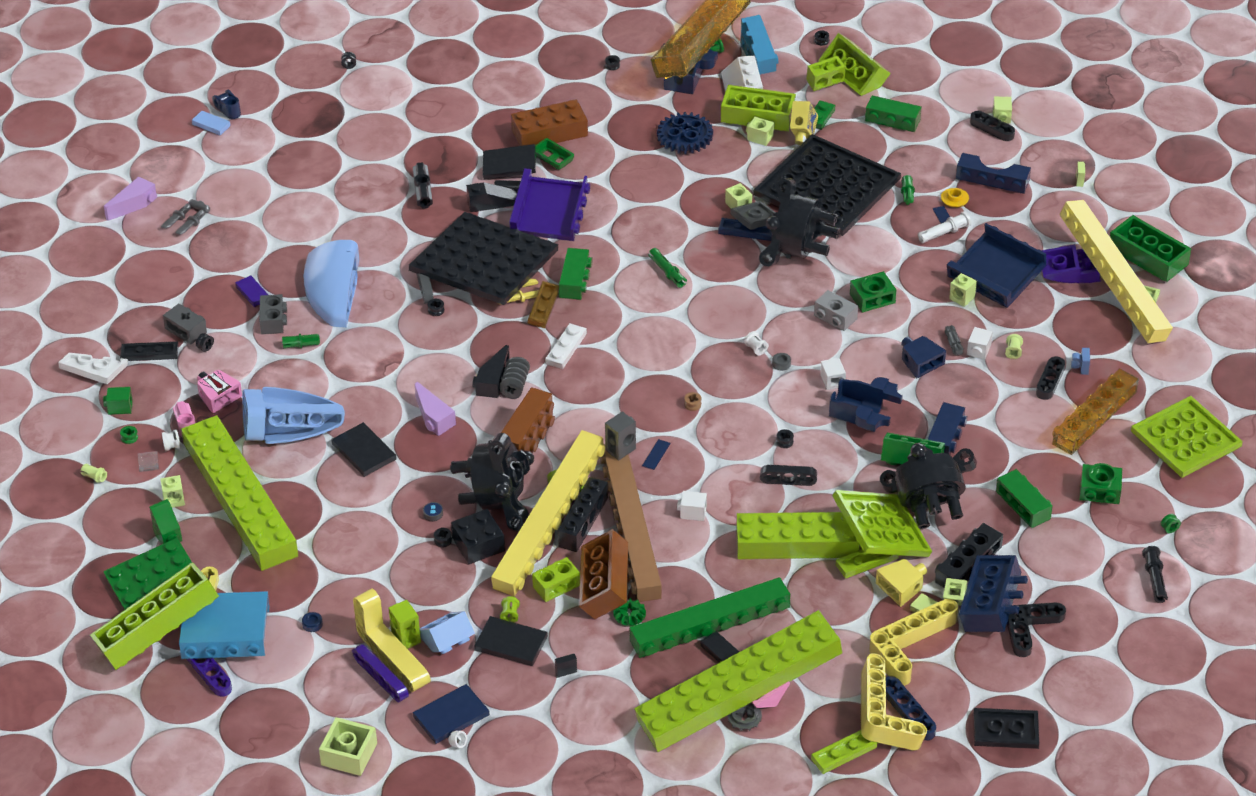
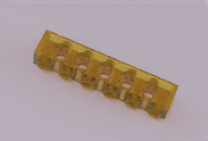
[1052,368,1139,455]

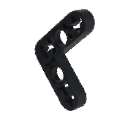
[1007,602,1066,657]

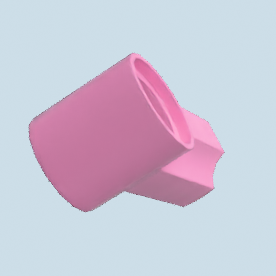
[173,401,195,438]

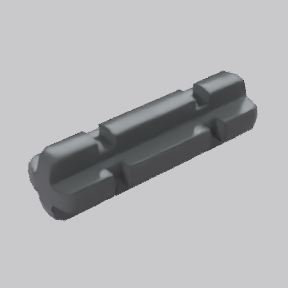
[945,325,964,356]

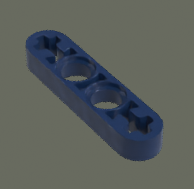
[885,676,936,740]

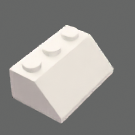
[721,56,763,92]

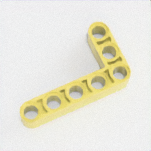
[353,588,431,692]
[869,599,958,686]
[861,653,927,750]

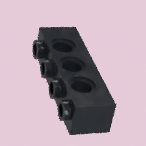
[558,477,608,552]
[935,523,1003,588]

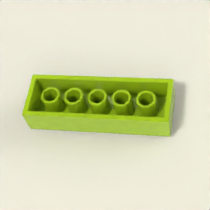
[736,512,860,559]
[90,562,219,670]

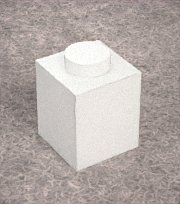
[967,327,993,359]
[820,358,846,390]
[677,491,707,521]

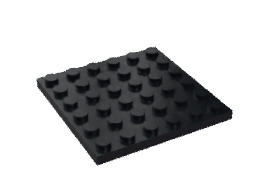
[753,134,901,236]
[409,212,559,305]

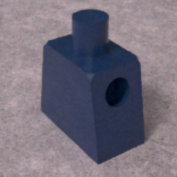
[901,336,946,378]

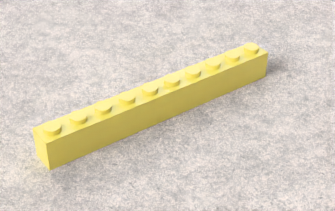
[1059,200,1173,343]
[491,430,605,597]

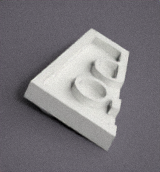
[59,353,128,384]

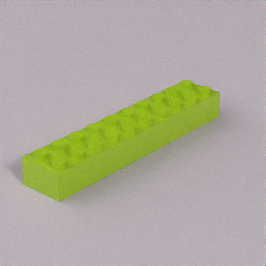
[181,415,298,571]
[634,610,842,752]

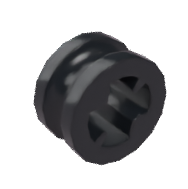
[814,30,830,46]
[341,52,356,69]
[605,55,620,70]
[427,298,445,316]
[196,333,214,352]
[776,429,794,448]
[434,528,452,548]

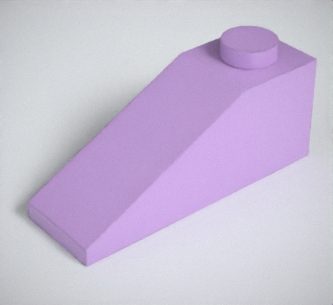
[104,177,157,221]
[415,382,456,436]

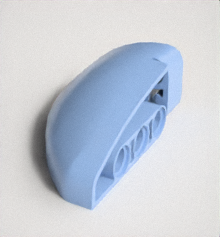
[303,240,360,328]
[242,387,345,444]

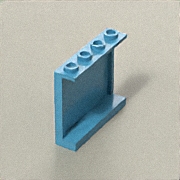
[179,591,270,659]

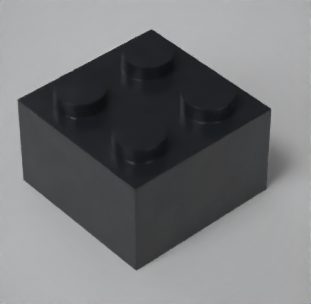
[451,509,505,565]

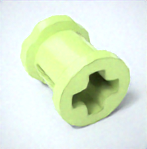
[1005,334,1023,359]

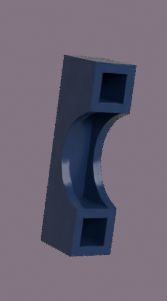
[956,152,1031,194]

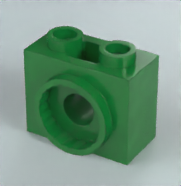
[850,271,897,313]
[1079,463,1123,504]

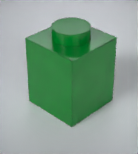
[103,387,133,415]

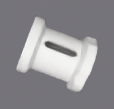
[744,331,769,356]

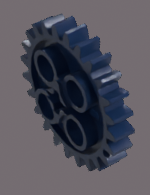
[657,112,713,154]

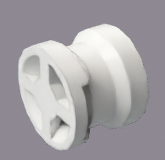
[161,430,181,451]

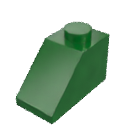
[149,499,182,545]

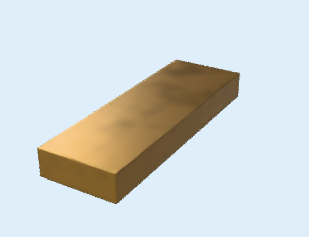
[527,281,559,328]

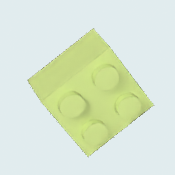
[319,717,377,776]

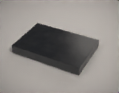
[483,144,536,180]
[331,422,397,477]
[474,616,548,666]
[973,708,1040,749]

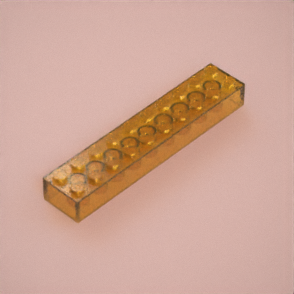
[650,0,751,79]

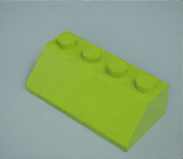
[819,33,891,96]
[721,85,796,131]

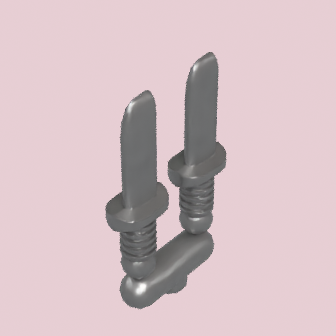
[161,199,210,235]

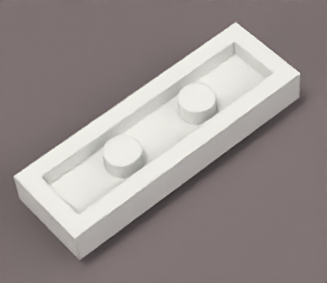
[545,323,587,369]

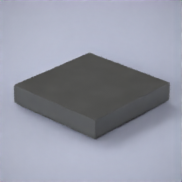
[730,201,776,230]

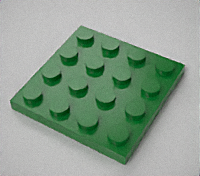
[103,538,192,610]

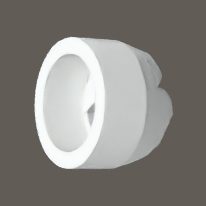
[448,731,467,748]

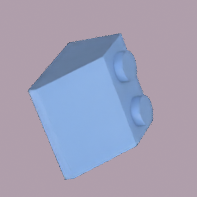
[420,611,475,654]

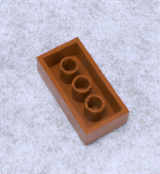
[511,99,588,146]
[501,387,555,453]
[579,529,628,619]

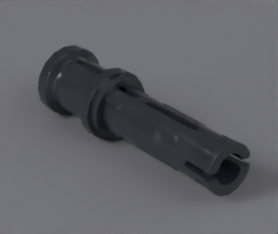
[1142,546,1168,603]

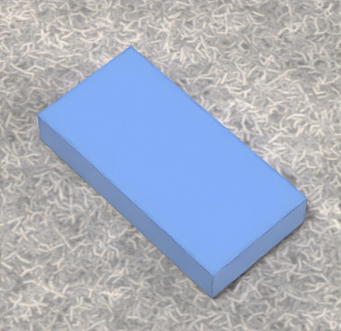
[192,111,230,135]

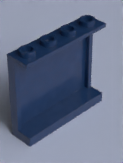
[947,223,1046,308]

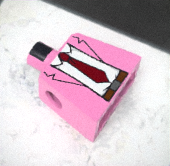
[197,370,242,413]

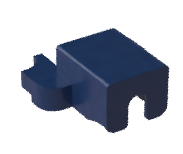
[660,40,718,94]
[829,377,903,432]

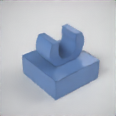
[1071,348,1090,375]

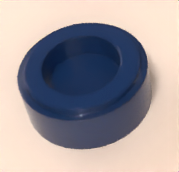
[302,612,323,632]

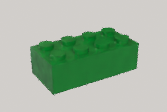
[1110,215,1192,283]

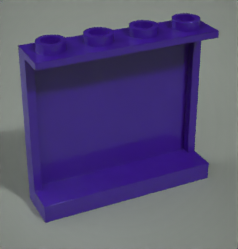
[509,168,590,241]

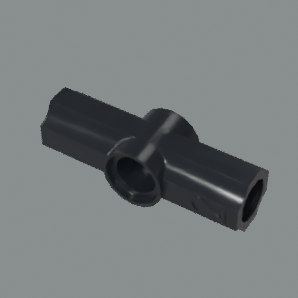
[412,162,433,209]

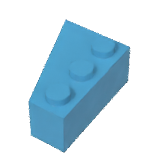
[740,15,779,75]

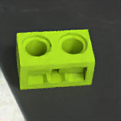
[806,56,846,91]
[532,557,580,602]
[388,600,421,649]

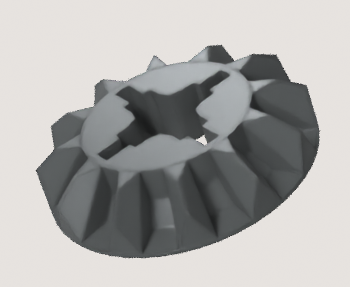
[728,703,762,731]

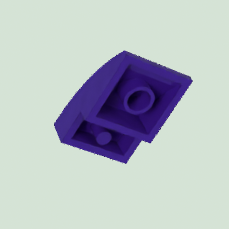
[1042,244,1101,283]

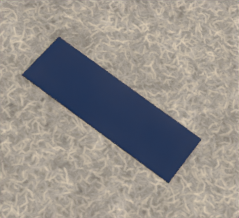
[932,206,950,224]
[642,439,671,470]

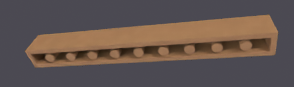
[599,444,662,602]

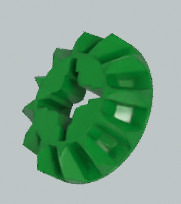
[613,598,646,626]

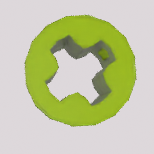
[500,596,520,623]

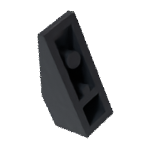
[466,182,518,213]
[473,345,510,398]

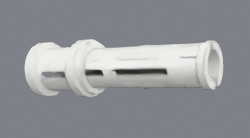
[918,211,971,243]

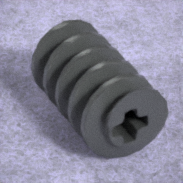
[499,357,530,399]

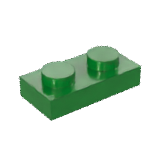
[814,100,836,130]

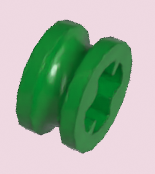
[120,426,138,444]
[1160,513,1181,534]

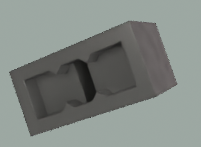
[259,294,287,334]

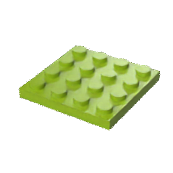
[1131,396,1243,478]
[832,490,932,557]

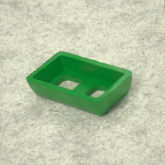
[535,138,574,170]

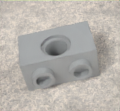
[814,290,858,331]

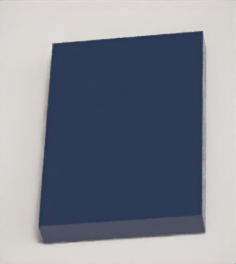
[413,684,490,744]

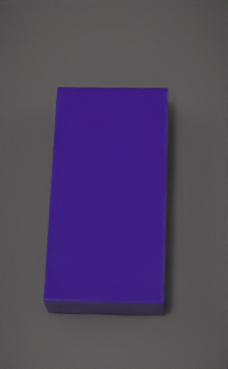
[235,275,269,307]

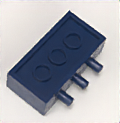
[959,555,1028,632]

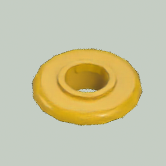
[941,188,969,207]

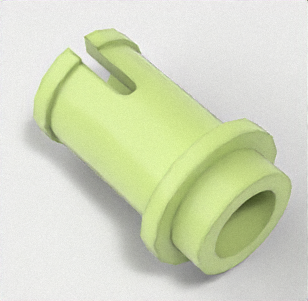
[81,463,107,483]

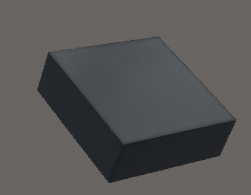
[555,654,577,678]

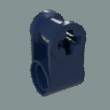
[212,89,241,119]

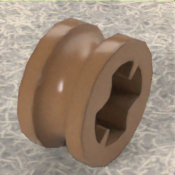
[684,392,702,411]

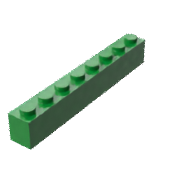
[629,577,791,658]

